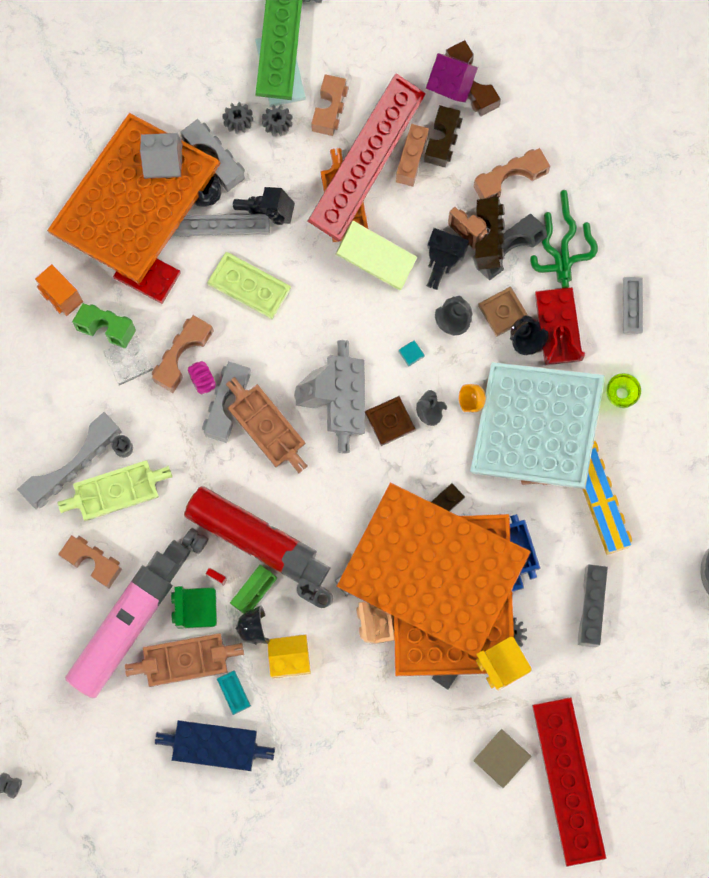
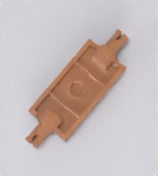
[125,633,244,687]

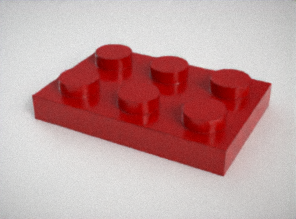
[113,259,181,304]

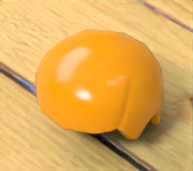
[459,384,486,413]

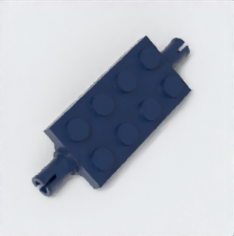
[155,720,275,771]

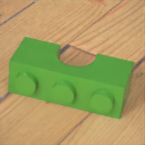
[72,303,136,349]

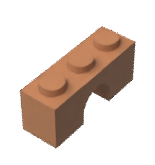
[311,74,349,136]
[396,124,429,187]
[58,535,122,588]

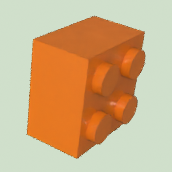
[35,264,83,316]

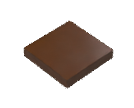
[365,396,416,446]

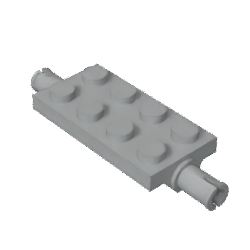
[327,340,365,453]

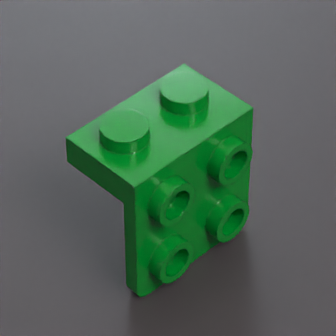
[171,586,217,629]

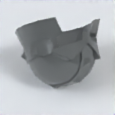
[435,296,473,336]

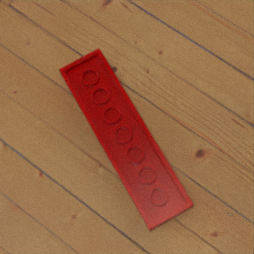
[532,697,607,867]

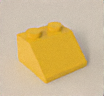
[268,635,311,679]

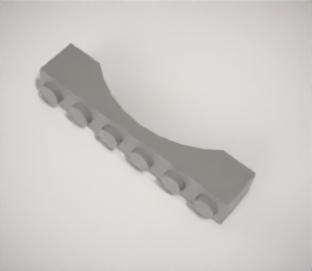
[17,412,122,509]

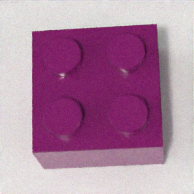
[425,53,478,103]

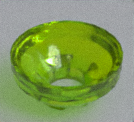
[606,373,642,408]

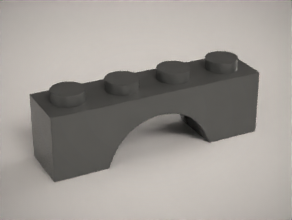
[472,213,547,281]
[577,564,608,647]

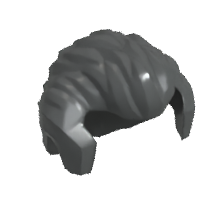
[416,390,447,426]

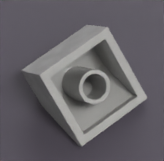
[140,133,182,179]
[294,363,335,408]

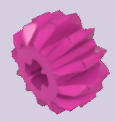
[188,361,216,395]

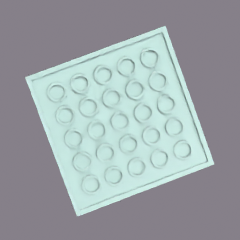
[470,362,605,489]

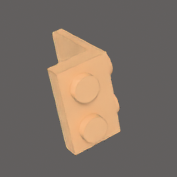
[356,602,395,644]

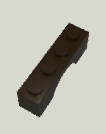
[475,197,505,270]

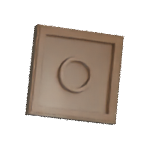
[478,286,528,337]

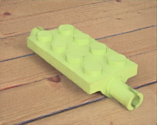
[57,460,172,521]

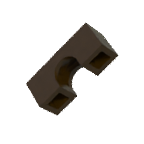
[424,105,463,167]

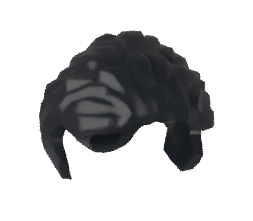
[195,176,221,207]

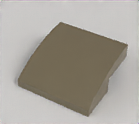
[473,729,531,788]

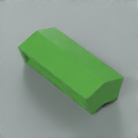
[230,565,277,614]

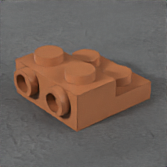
[448,207,489,249]

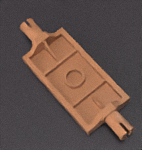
[226,377,308,474]

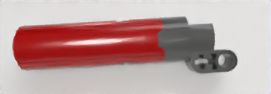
[184,486,333,608]

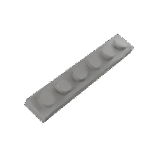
[172,214,270,236]

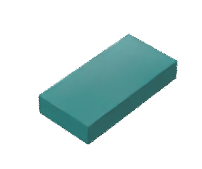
[217,670,251,715]

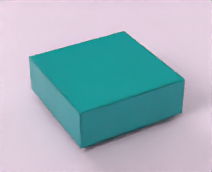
[398,340,425,367]

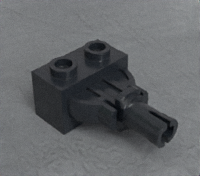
[233,187,295,225]
[426,228,469,290]

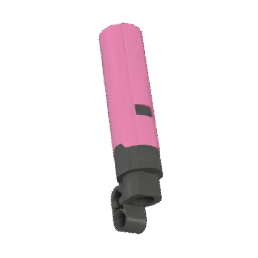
[65,540,191,698]

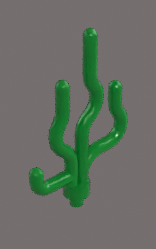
[530,190,598,288]

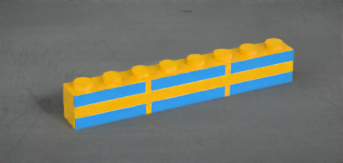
[582,441,632,555]

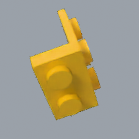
[476,637,532,691]

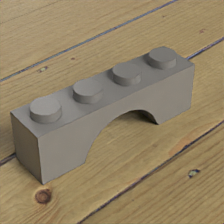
[180,119,245,192]
[202,361,251,443]

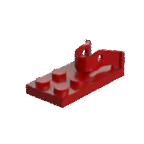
[535,287,585,365]

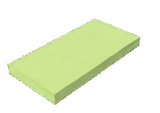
[336,221,417,290]
[207,252,291,319]

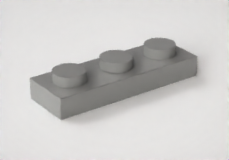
[623,277,643,334]

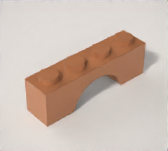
[473,148,550,199]
[152,315,214,393]

